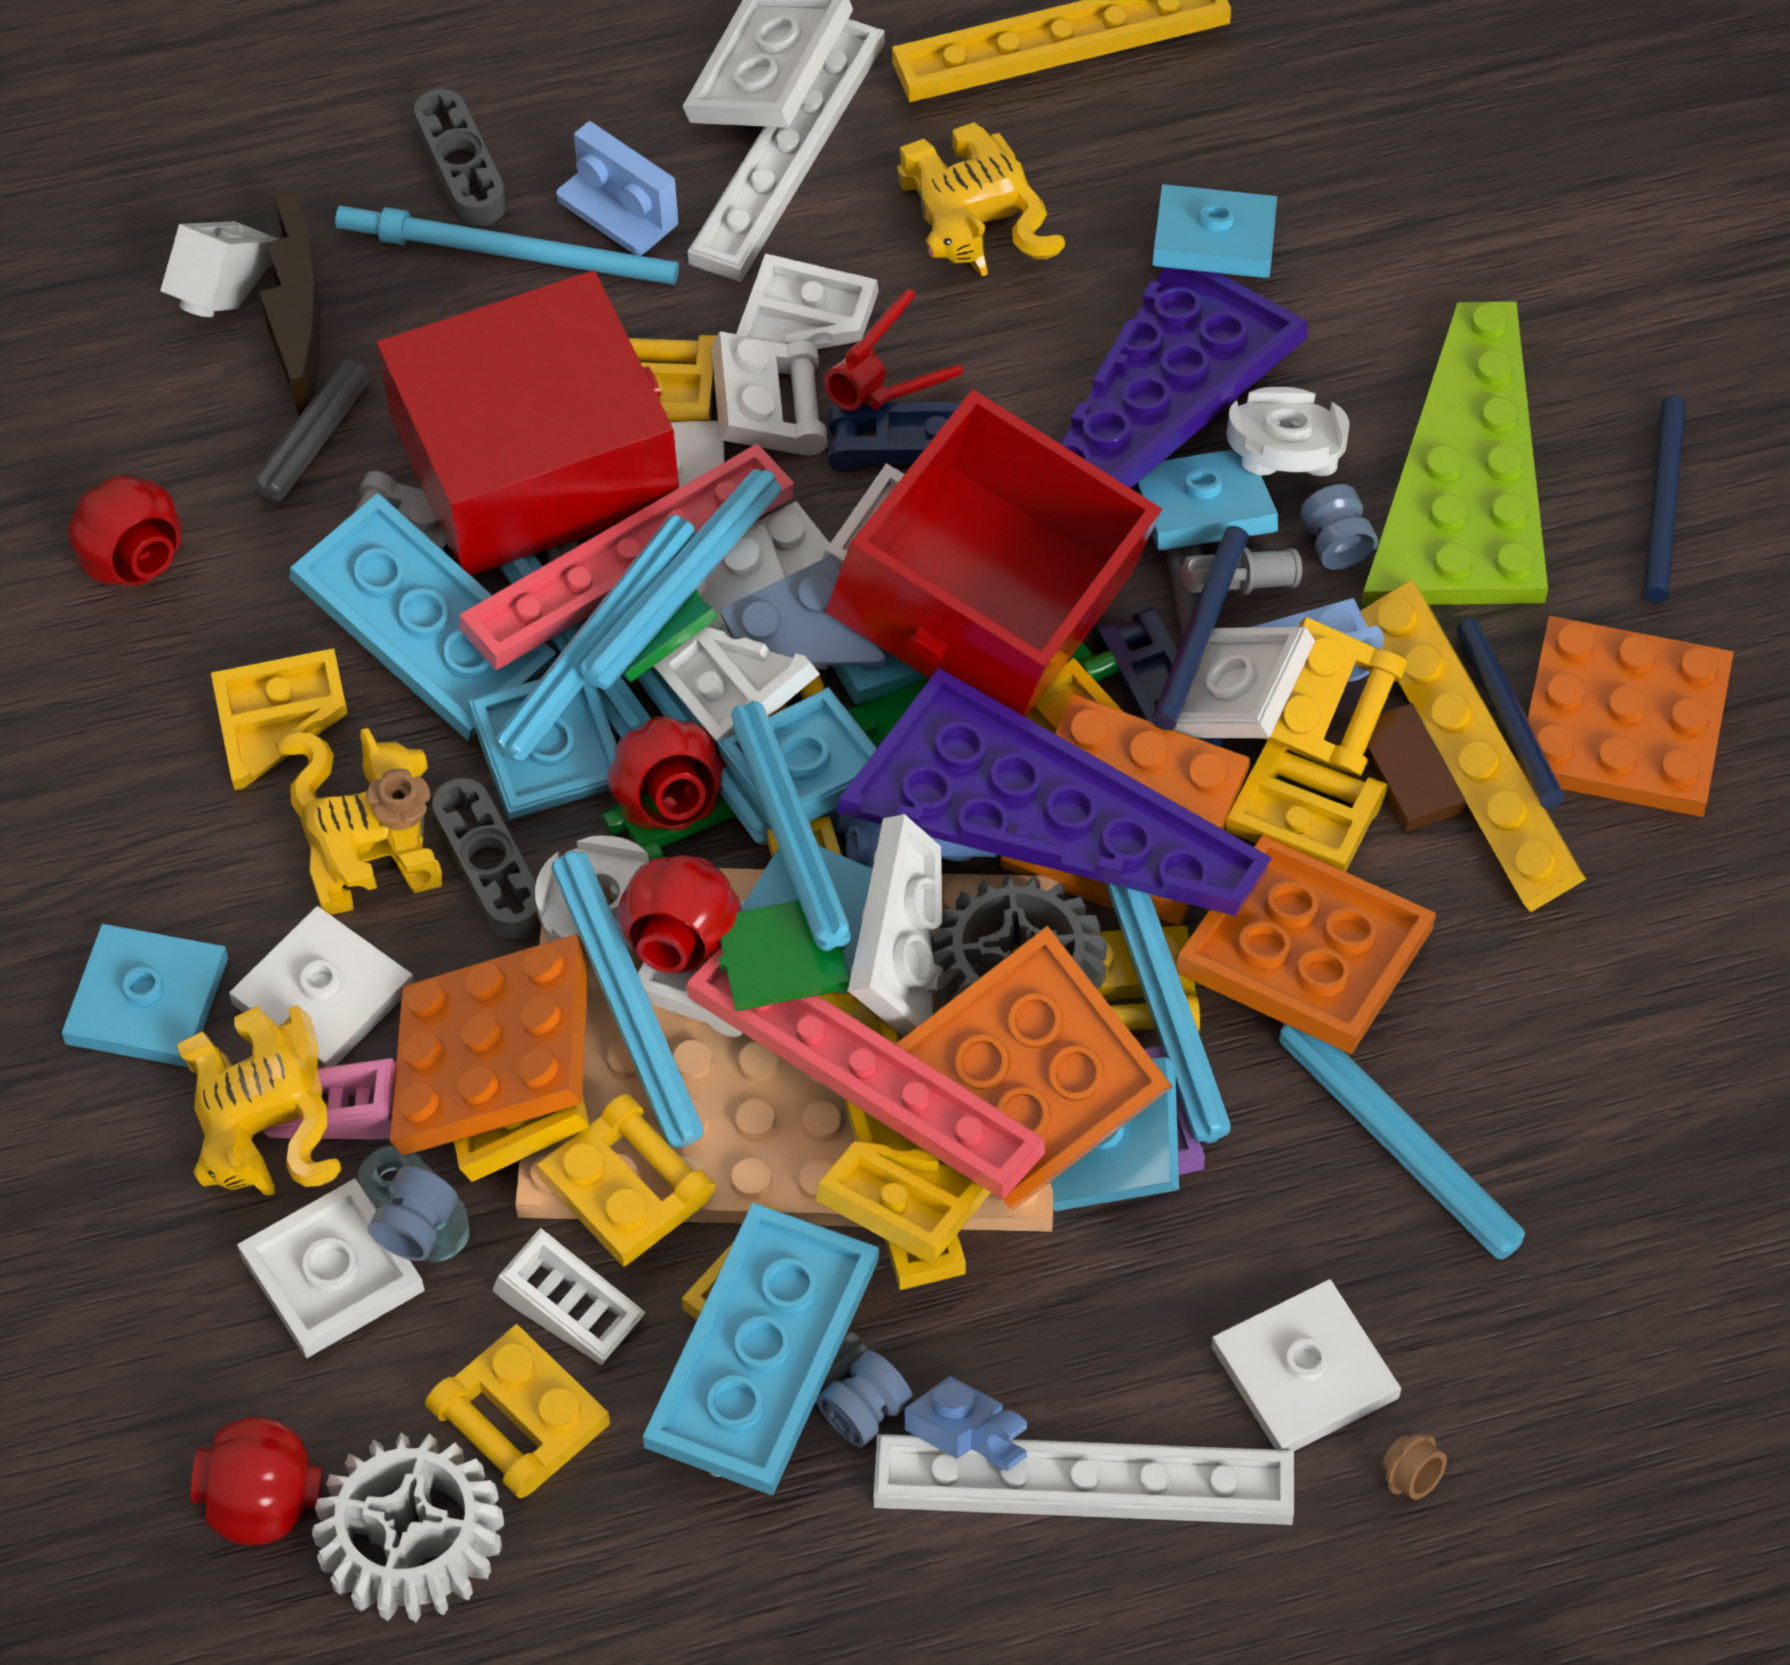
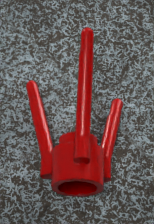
[824,289,964,411]

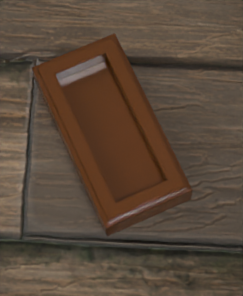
[1364,703,1466,832]

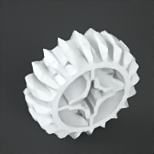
[312,1432,504,1623]

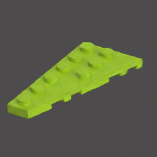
[1361,301,1548,606]

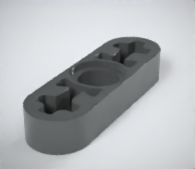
[414,88,506,227]
[432,778,541,940]

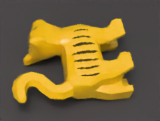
[897,122,1065,277]
[278,728,442,915]
[177,1005,341,1196]

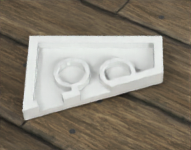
[848,814,943,1037]

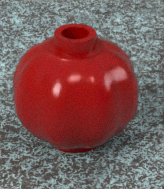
[67,475,182,587]
[607,716,726,831]
[617,855,742,973]
[191,1416,323,1546]

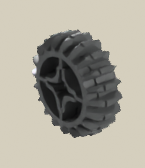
[931,873,1107,1002]

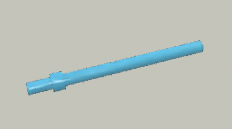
[335,205,679,285]

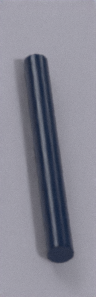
[1644,396,1686,603]
[1152,526,1249,731]
[1456,618,1565,809]

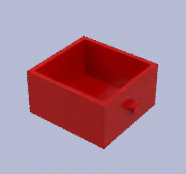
[376,270,679,576]
[825,389,1162,718]

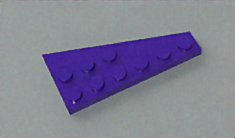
[1059,267,1307,488]
[836,668,1272,916]

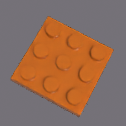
[1519,616,1734,817]
[1000,694,1250,927]
[1176,835,1437,1055]
[895,926,1173,1211]
[390,934,588,1156]

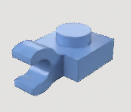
[905,1376,1027,1471]

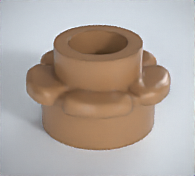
[366,769,430,830]
[1383,1434,1447,1500]

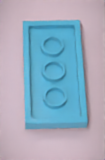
[289,493,556,741]
[643,1202,879,1496]

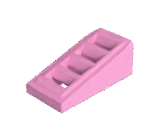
[263,1058,396,1140]

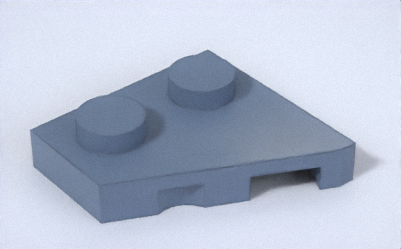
[719,555,886,670]

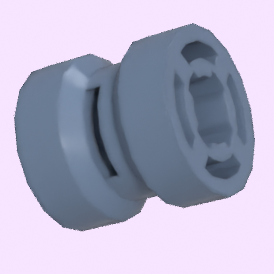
[1300,484,1378,570]
[367,1166,459,1261]
[816,1350,913,1448]

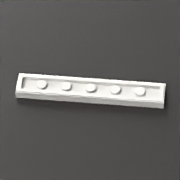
[687,19,885,283]
[874,1434,1294,1525]

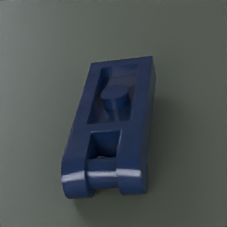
[829,401,996,472]
[1093,608,1223,747]

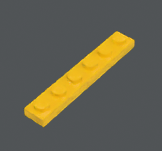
[892,0,1231,103]
[1360,579,1586,912]

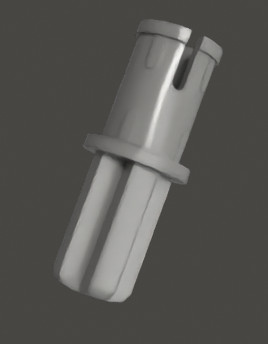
[1179,547,1303,596]

